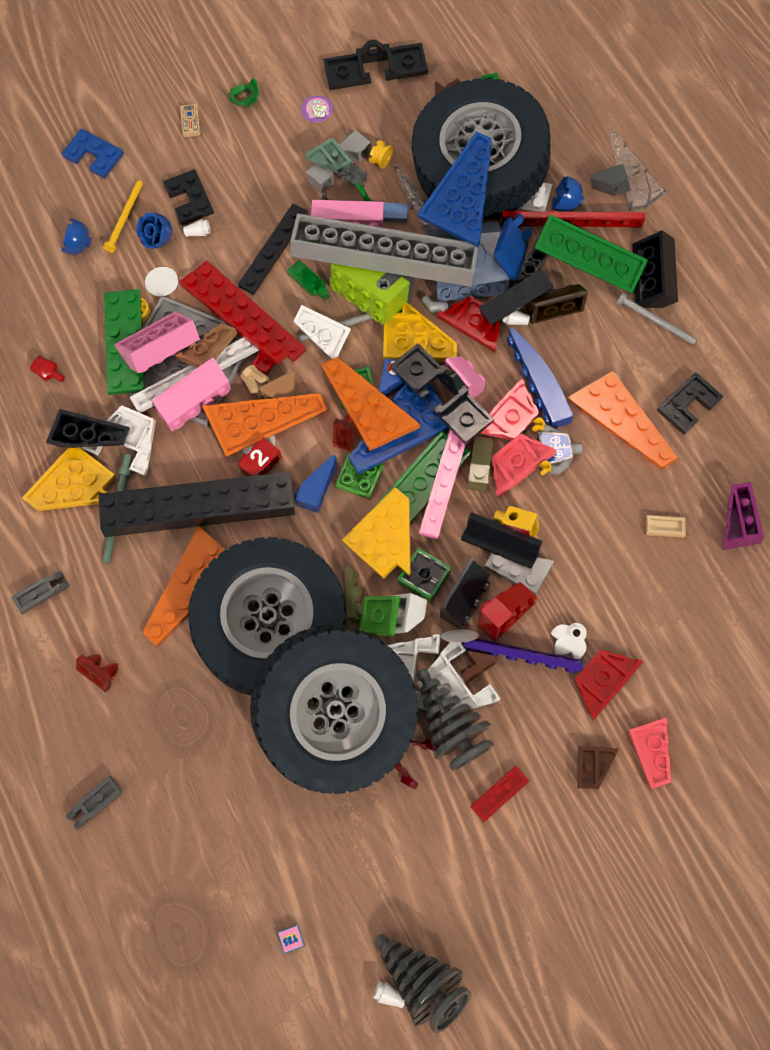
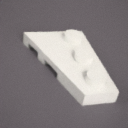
[294,305,351,359]

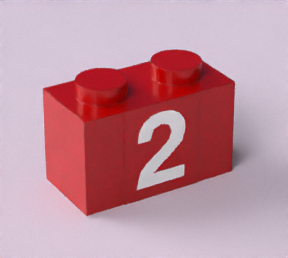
[238,437,282,477]

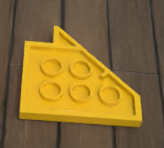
[383,303,457,362]
[22,447,116,511]
[342,487,411,579]

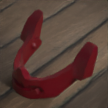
[394,739,439,789]

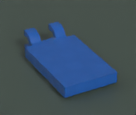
[494,213,532,281]

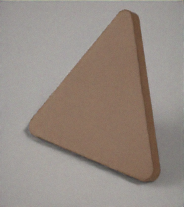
[259,371,295,399]

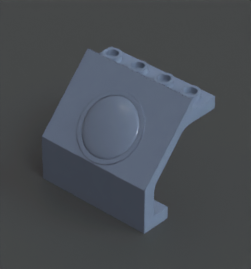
[427,221,510,302]

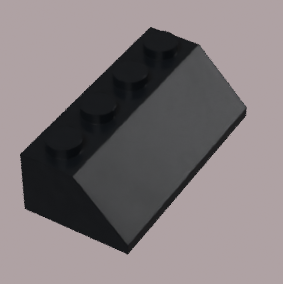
[632,230,678,308]

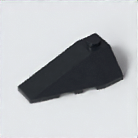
[46,409,130,448]

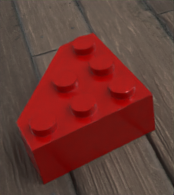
[478,582,537,642]

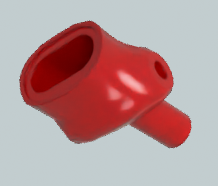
[30,355,65,382]

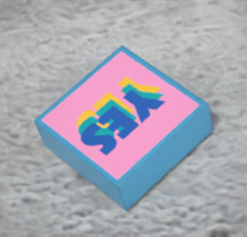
[278,925,305,954]

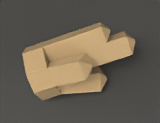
[240,365,269,399]

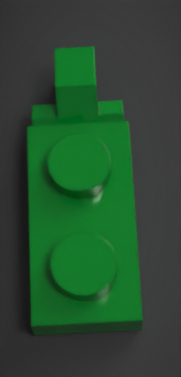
[287,260,329,301]

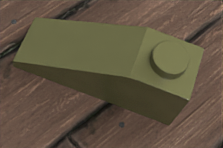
[468,436,493,492]

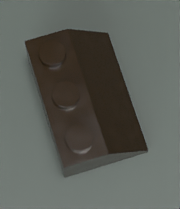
[525,284,588,324]

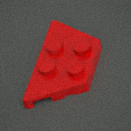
[437,296,500,353]
[574,649,643,720]

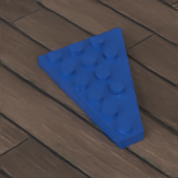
[417,131,492,247]
[349,383,449,475]

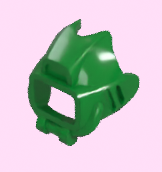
[228,78,259,108]

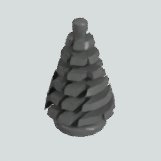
[417,669,494,771]
[375,934,471,1033]

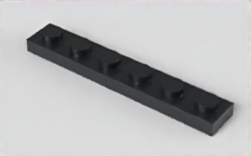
[238,203,308,295]

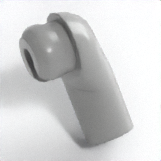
[421,295,448,313]

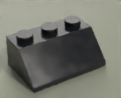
[440,558,491,629]

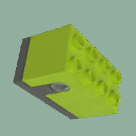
[330,263,415,325]

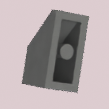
[589,164,631,196]

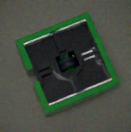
[398,548,452,603]

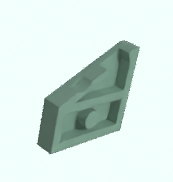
[305,137,352,174]

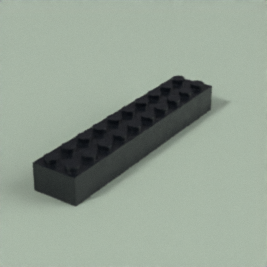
[98,472,295,537]

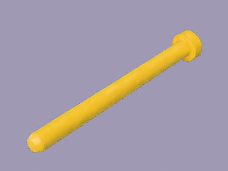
[103,180,143,253]

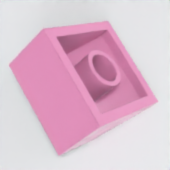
[445,356,485,398]

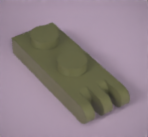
[344,566,363,622]

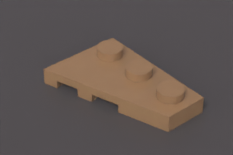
[175,323,238,368]

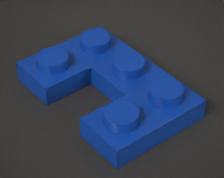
[61,129,124,179]

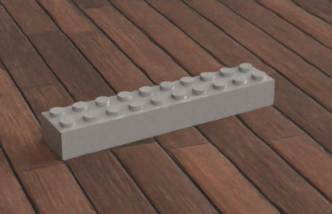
[290,213,478,287]

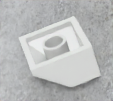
[392,593,427,634]

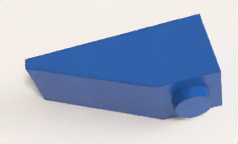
[294,455,337,513]

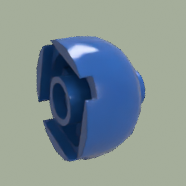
[551,176,584,212]
[136,213,172,249]
[61,218,92,255]

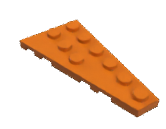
[321,357,420,451]
[567,371,678,469]
[202,393,327,457]
[142,526,225,647]

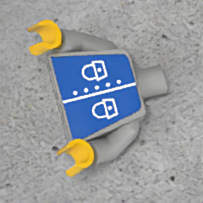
[532,417,582,475]

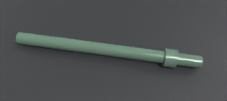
[102,454,131,563]

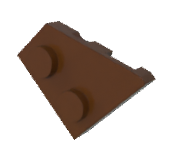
[577,746,618,790]

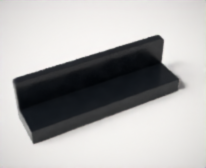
[479,269,553,325]
[461,512,543,569]

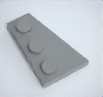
[484,553,554,595]

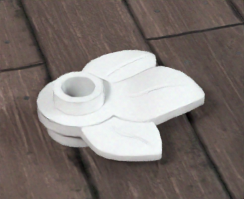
[551,623,587,659]

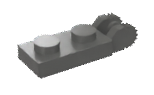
[12,571,69,615]
[66,776,123,830]

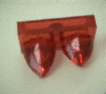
[333,415,354,451]
[76,654,118,692]

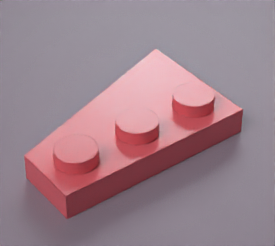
[628,717,671,790]

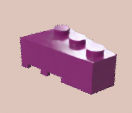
[722,482,764,550]

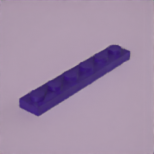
[463,638,583,673]

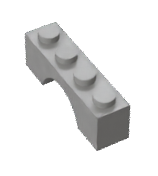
[306,130,371,194]

